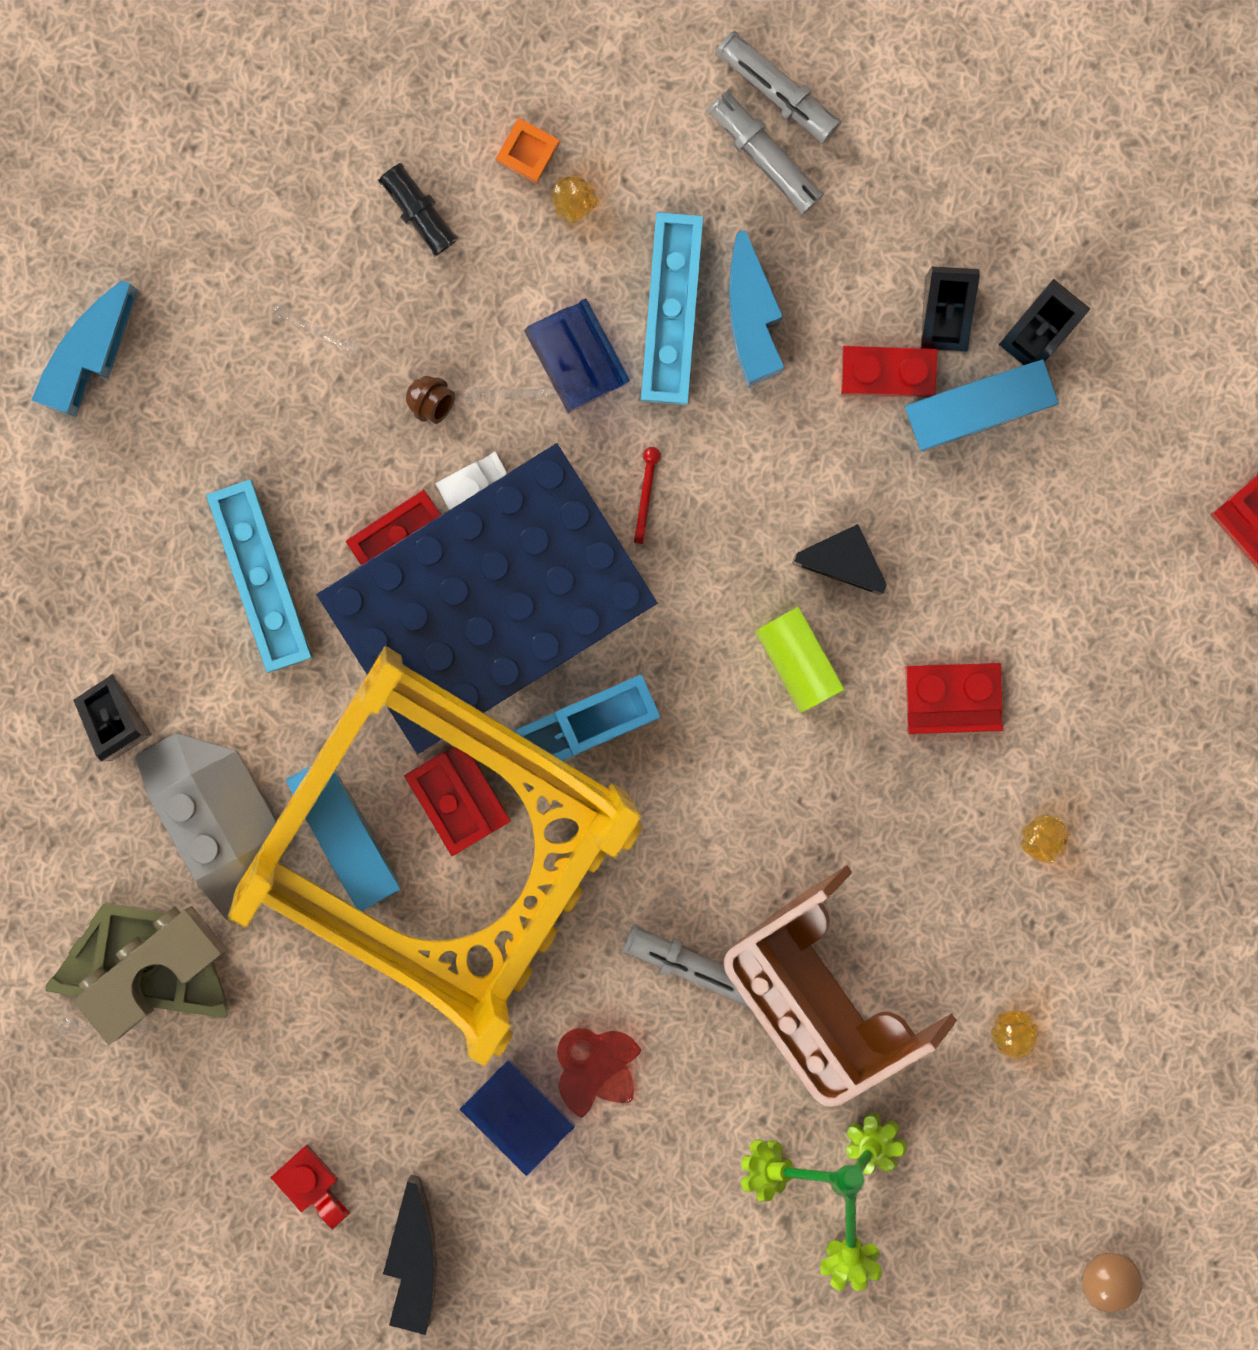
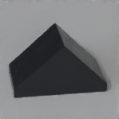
[921,266,980,351]
[999,279,1091,365]
[792,524,887,595]
[73,674,152,762]

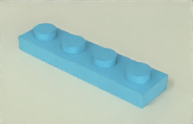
[641,212,703,405]
[206,479,313,673]

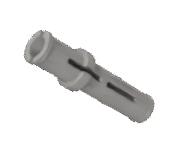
[715,31,842,144]
[707,90,824,215]
[622,924,750,1009]

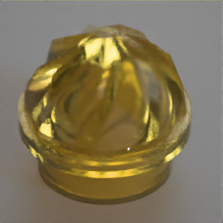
[551,176,600,225]
[1020,815,1068,864]
[991,1011,1039,1059]

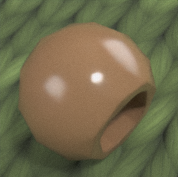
[1081,1253,1142,1313]

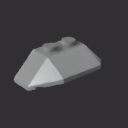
[135,733,277,920]

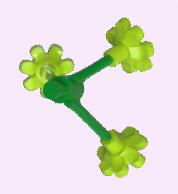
[741,1112,907,1291]

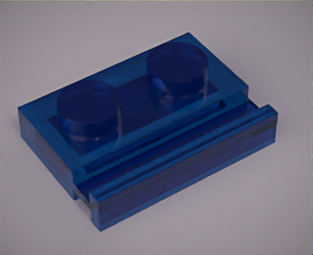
[524,298,630,414]
[459,1058,575,1176]

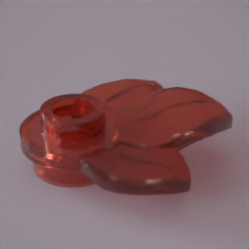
[557,1028,641,1117]

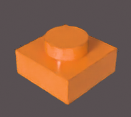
[496,117,560,184]

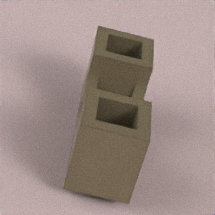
[73,906,228,1045]

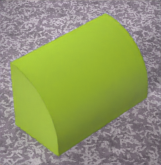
[754,607,845,713]

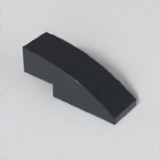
[383,1175,437,1335]

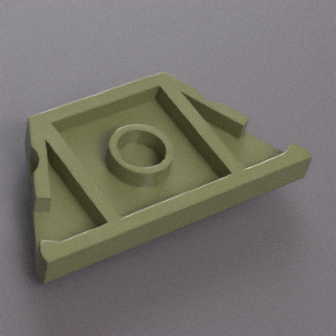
[45,903,229,1018]

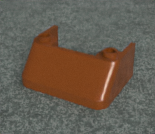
[724,865,957,1107]

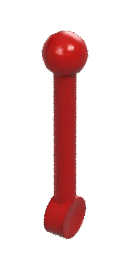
[634,447,661,544]

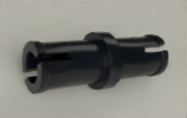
[378,163,459,257]

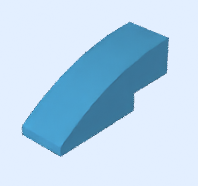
[729,230,784,388]
[31,280,138,417]
[905,360,1059,452]
[514,674,661,761]
[286,764,401,911]

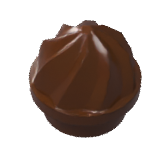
[406,376,455,424]

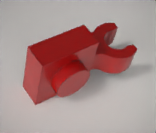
[270,1144,350,1230]

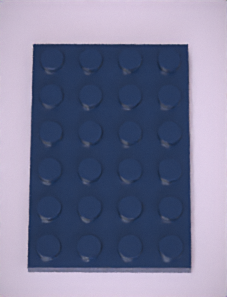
[316,443,658,755]

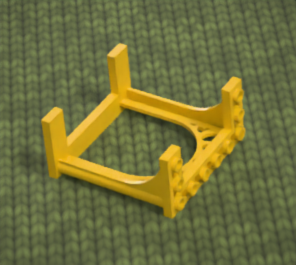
[229,646,642,1066]

